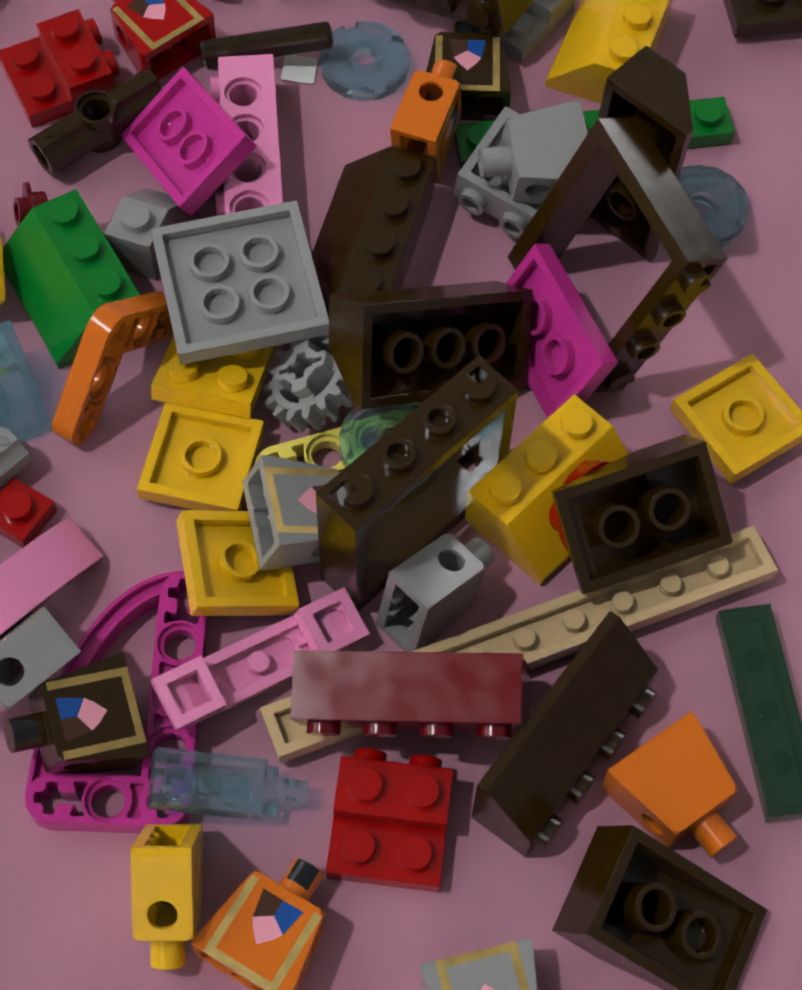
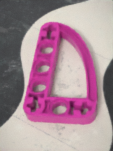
[25,571,209,833]

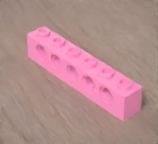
[210,54,283,216]

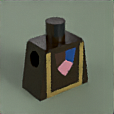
[426,21,511,121]
[4,653,150,774]

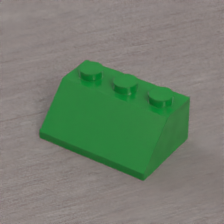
[3,189,140,369]

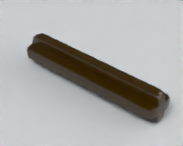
[200,21,333,67]

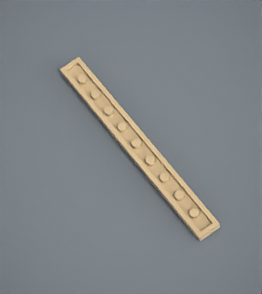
[260,525,778,764]

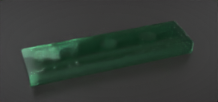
[715,604,802,823]

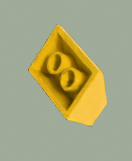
[545,0,673,103]
[465,394,629,586]

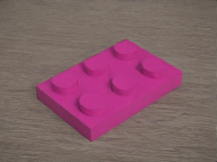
[121,67,257,216]
[506,244,618,418]

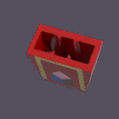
[110,0,216,81]

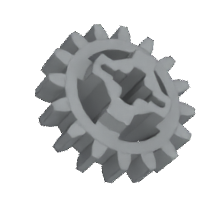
[262,335,354,432]

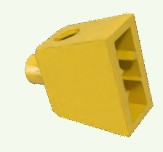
[130,824,203,970]

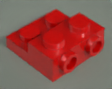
[0,9,120,128]
[325,748,453,893]

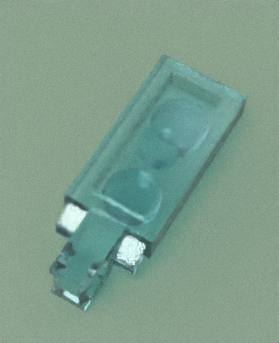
[148,747,308,821]

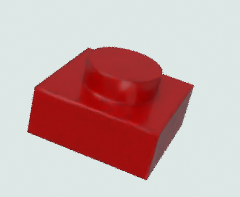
[0,477,58,548]

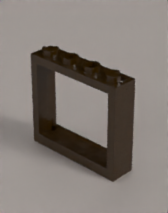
[507,117,728,393]
[316,356,518,612]

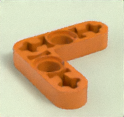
[52,291,173,446]

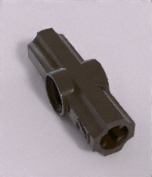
[28,69,162,174]

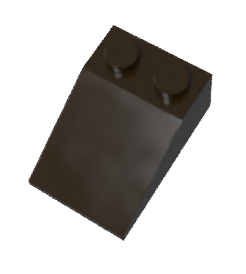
[551,434,733,595]
[552,825,767,990]

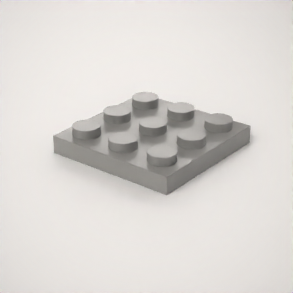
[151,200,329,365]

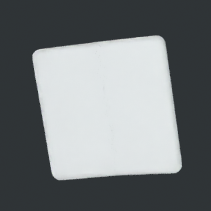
[281,55,318,84]

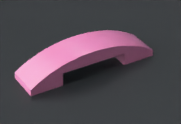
[0,517,104,637]
[150,587,370,731]

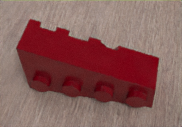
[290,650,530,740]

